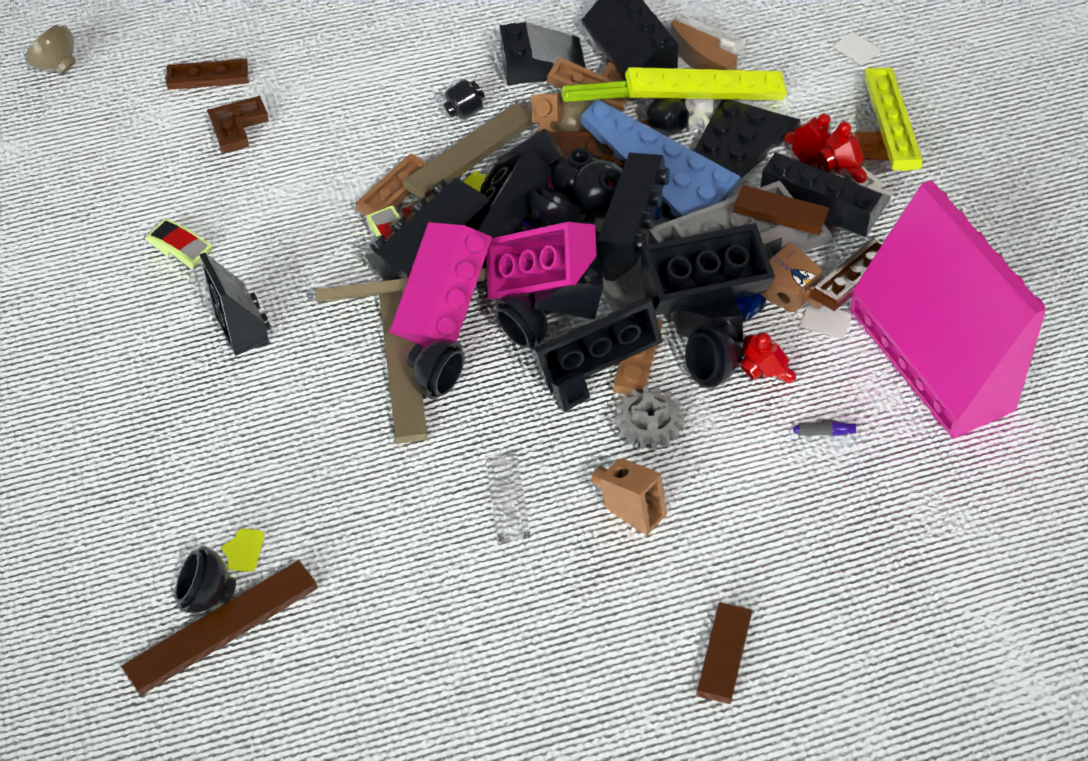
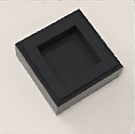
[551,368,590,412]

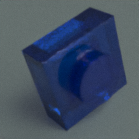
[736,294,767,323]

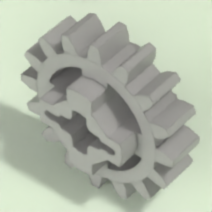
[616,386,684,450]

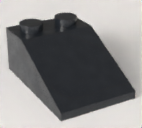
[499,22,586,85]
[199,253,271,356]

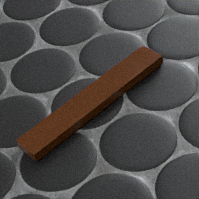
[121,560,318,696]

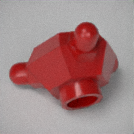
[784,113,832,169]
[819,121,867,183]
[738,332,796,383]

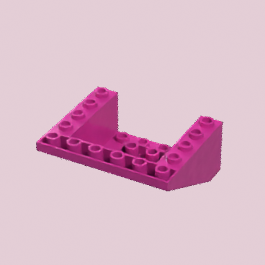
[850,180,1046,439]

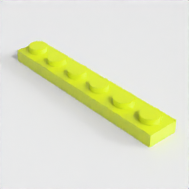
[864,67,923,171]
[625,68,787,100]

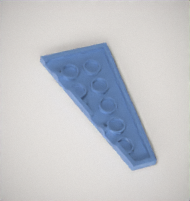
[581,99,741,218]

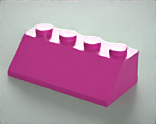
[389,222,492,346]
[486,222,597,300]

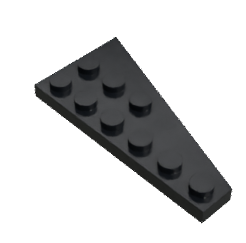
[662,99,801,220]

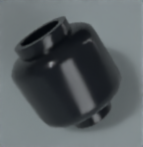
[443,79,485,120]
[647,98,689,135]

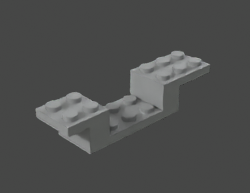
[602,181,832,311]

